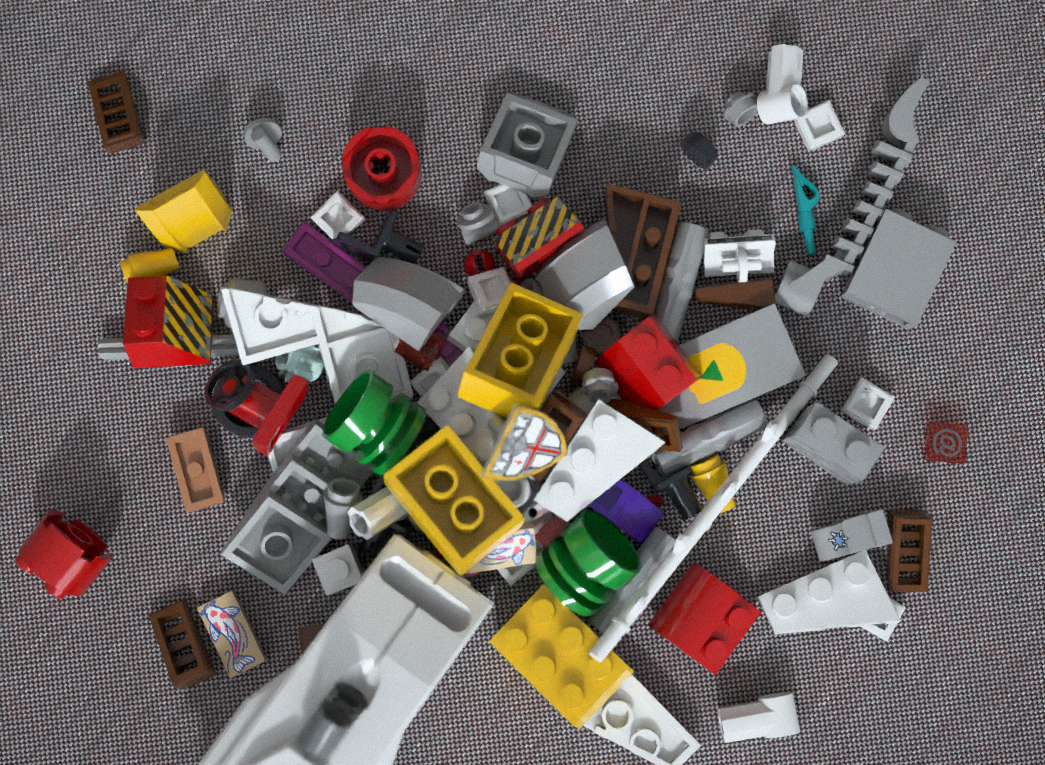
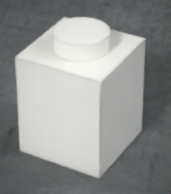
[312,544,365,596]

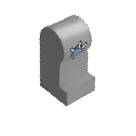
[810,509,893,561]

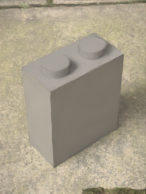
[840,208,957,330]
[781,402,885,484]

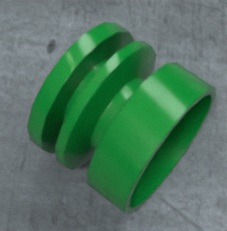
[322,369,426,476]
[535,510,642,617]

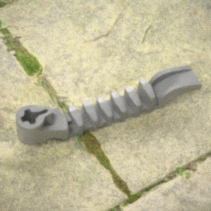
[774,77,930,317]

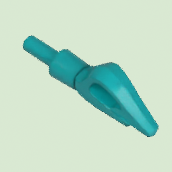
[791,166,820,255]

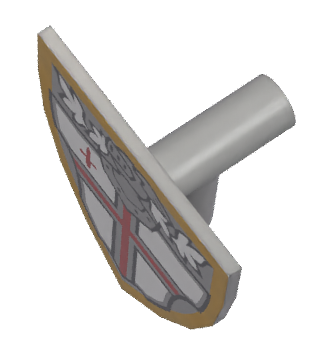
[480,405,568,480]

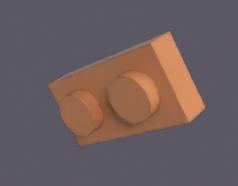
[166,427,226,513]

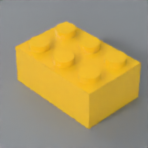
[457,282,583,419]
[384,425,525,576]
[489,584,634,729]

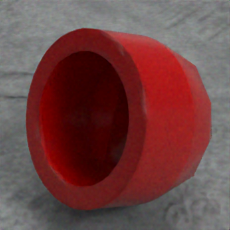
[464,249,495,277]

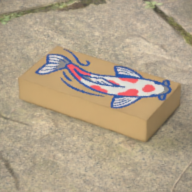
[464,522,537,574]
[197,590,267,678]

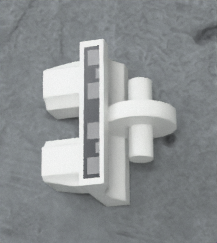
[703,229,775,282]

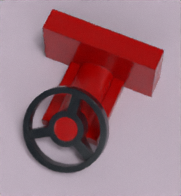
[204,360,309,457]

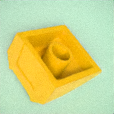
[135,169,232,254]

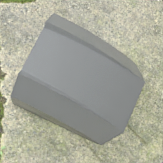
[477,92,578,198]
[535,219,634,330]
[352,257,465,352]

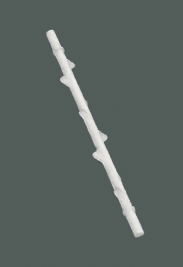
[589,354,838,663]

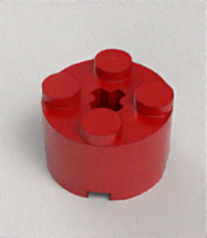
[342,126,422,212]
[15,510,113,599]

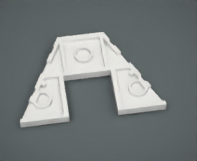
[220,286,414,473]

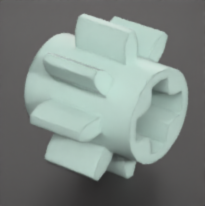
[275,345,324,383]

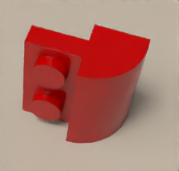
[648,562,761,675]

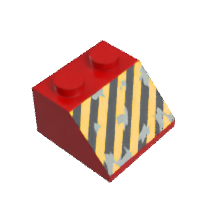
[493,197,584,282]
[123,276,214,368]

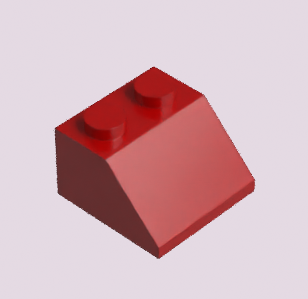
[595,315,703,410]

